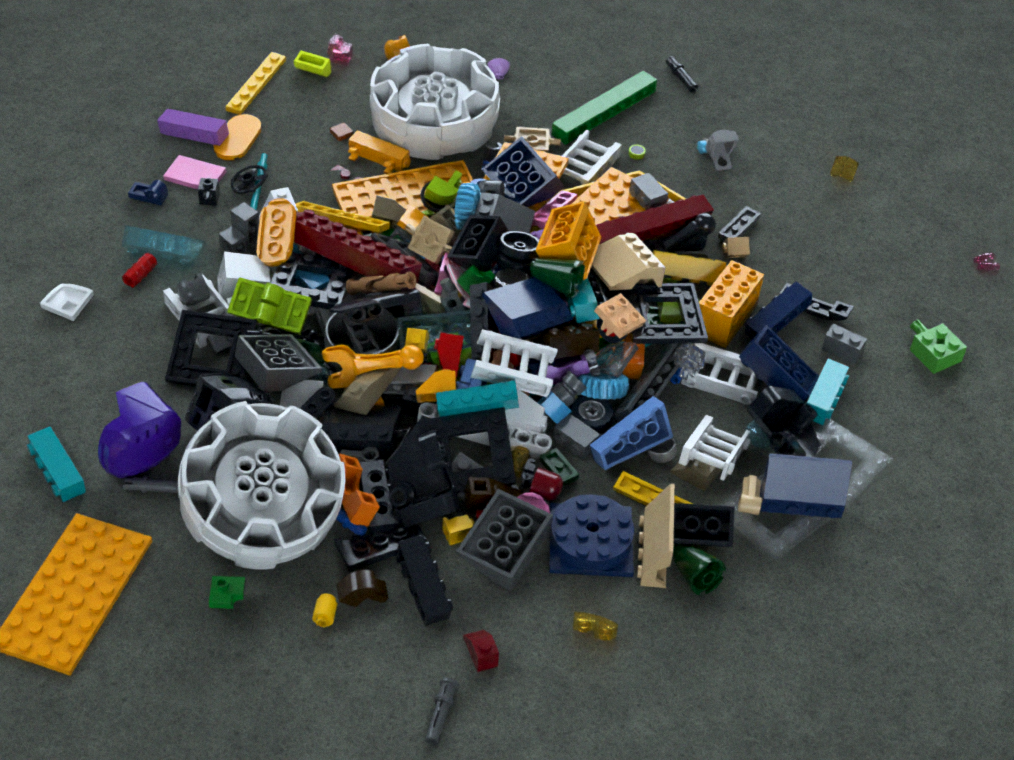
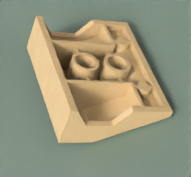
[591,233,665,290]
[637,484,675,588]

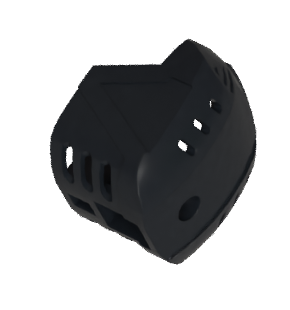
[185,373,277,431]

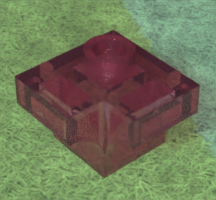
[327,34,353,66]

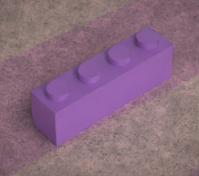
[157,109,229,146]

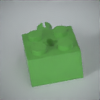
[910,320,967,374]

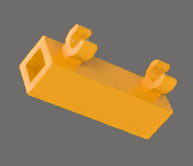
[348,130,411,174]

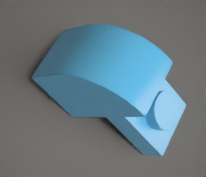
[537,391,571,424]

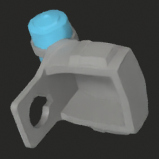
[697,130,739,171]

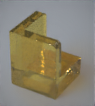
[830,156,859,181]

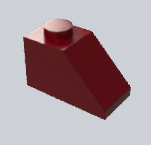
[463,630,499,672]

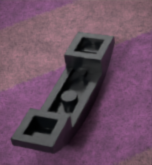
[779,283,854,321]

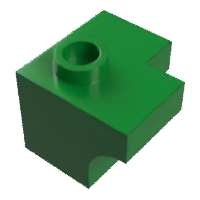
[457,264,495,296]
[209,576,246,609]

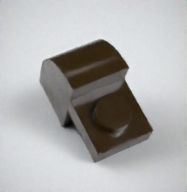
[336,570,389,607]

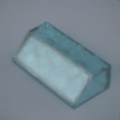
[121,225,205,264]

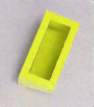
[294,51,331,77]

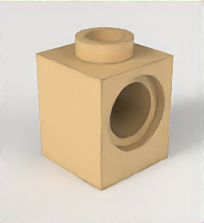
[722,237,750,258]

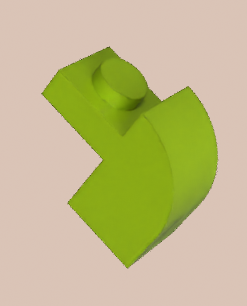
[424,170,462,205]

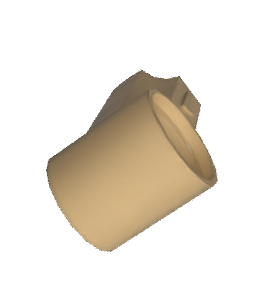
[738,475,762,515]

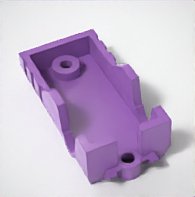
[513,355,590,393]

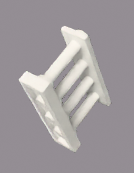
[562,130,621,185]
[163,274,232,348]
[471,329,558,397]
[681,343,758,405]
[679,415,751,481]

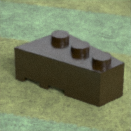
[540,321,600,359]

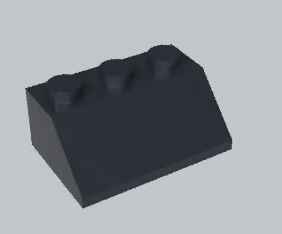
[447,215,509,272]
[673,503,735,548]

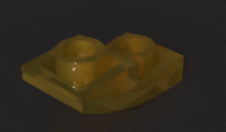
[573,612,618,641]

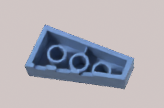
[590,396,673,470]

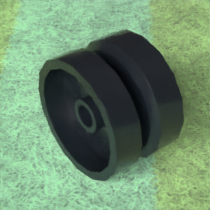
[496,231,539,274]

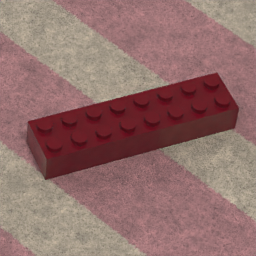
[294,209,422,283]

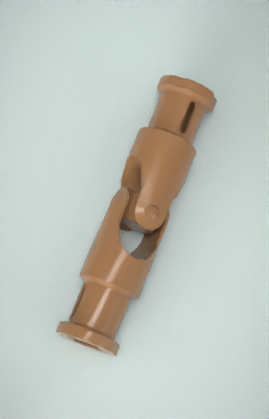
[346,272,416,295]

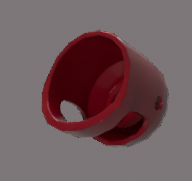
[529,467,563,501]

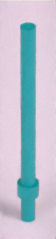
[250,153,268,210]

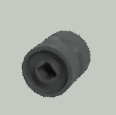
[550,371,587,407]

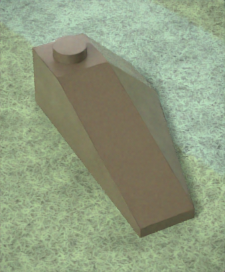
[334,366,403,415]
[670,432,736,491]

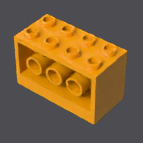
[536,201,601,280]
[699,260,764,348]

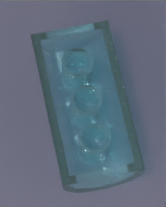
[398,310,471,353]

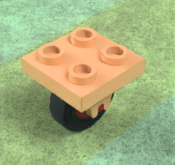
[594,293,646,343]

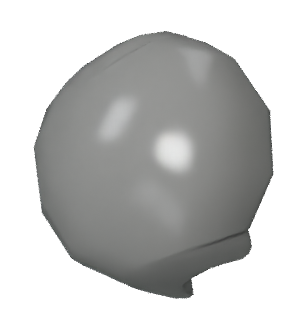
[647,438,677,463]

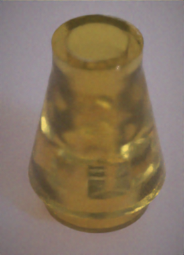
[511,446,530,477]

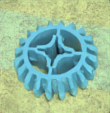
[454,183,481,230]
[578,370,629,400]

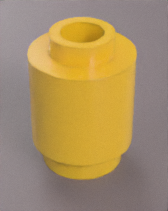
[312,593,337,627]

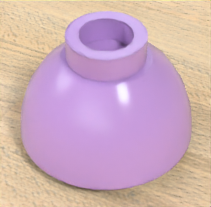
[488,58,510,79]

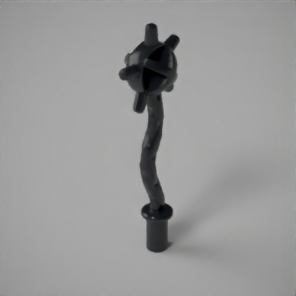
[244,329,324,347]

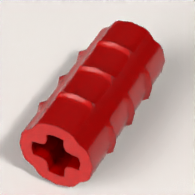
[122,253,157,288]

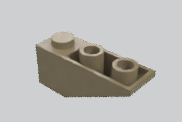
[371,196,406,230]

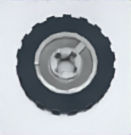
[570,396,613,435]

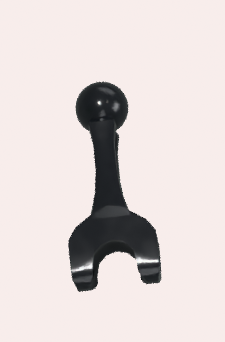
[642,213,716,253]

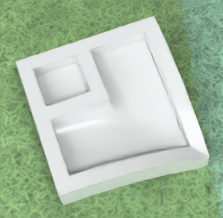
[40,284,94,321]

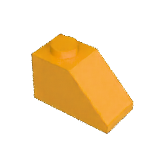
[416,369,456,403]

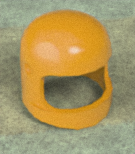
[384,35,410,60]

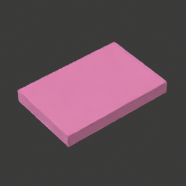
[163,155,226,190]

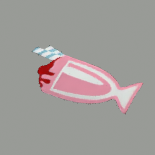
[444,258,470,308]

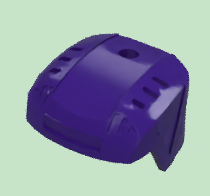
[98,382,181,478]

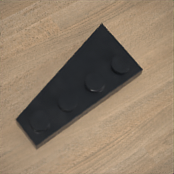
[334,526,427,572]

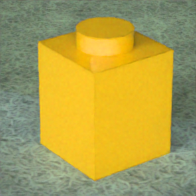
[405,328,429,353]

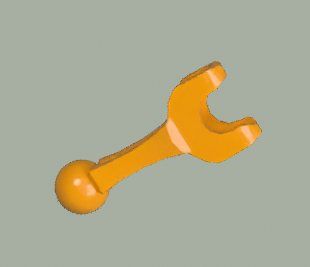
[322,345,424,388]

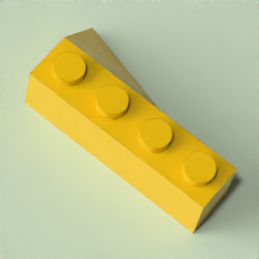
[653,250,726,286]

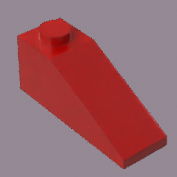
[434,332,464,380]

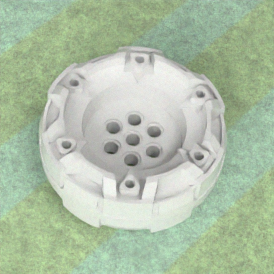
[370,44,500,160]
[178,401,345,569]

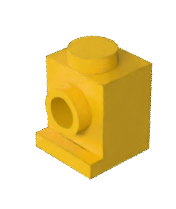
[442,514,475,545]

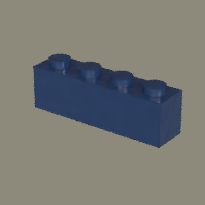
[745,282,813,339]

